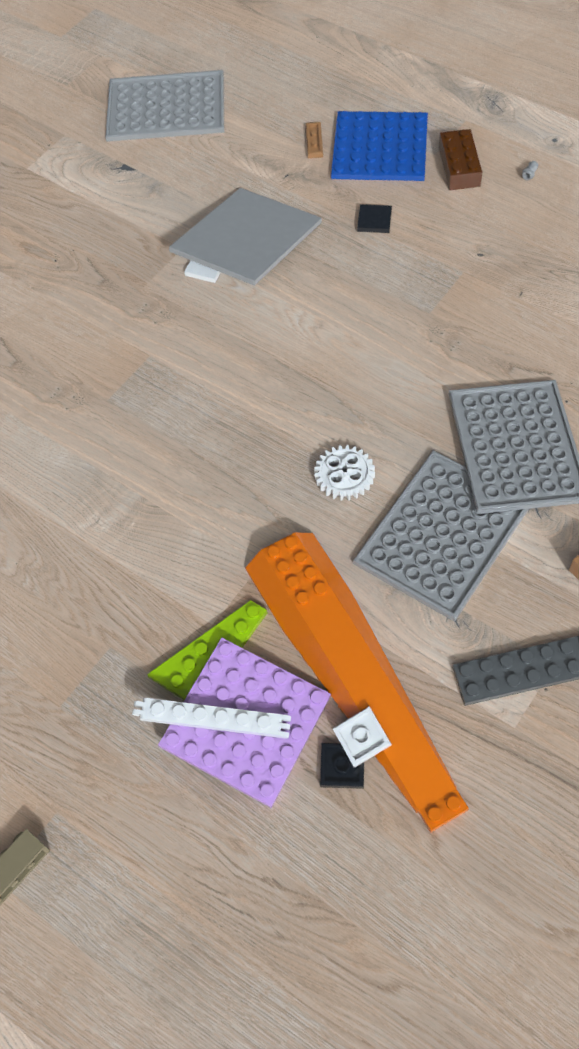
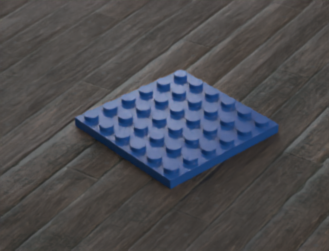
[331,111,428,181]

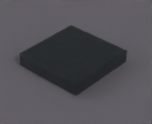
[357,204,392,233]
[320,743,364,789]

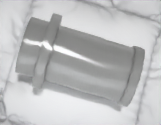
[522,161,539,180]

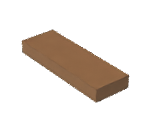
[306,122,323,159]

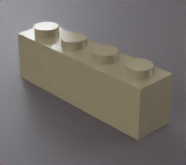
[0,829,50,906]

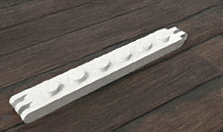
[132,698,291,738]

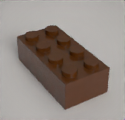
[439,129,482,191]

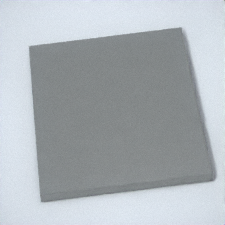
[106,70,224,142]
[169,188,322,286]
[448,380,579,514]
[353,450,529,622]

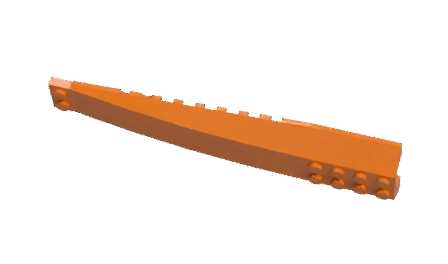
[245,532,469,832]

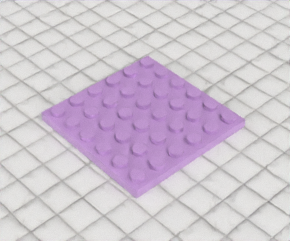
[158,638,331,808]

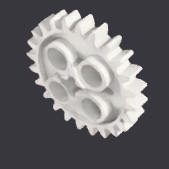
[314,445,375,501]

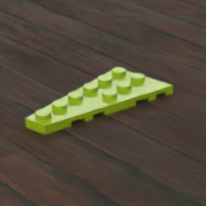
[147,600,268,700]

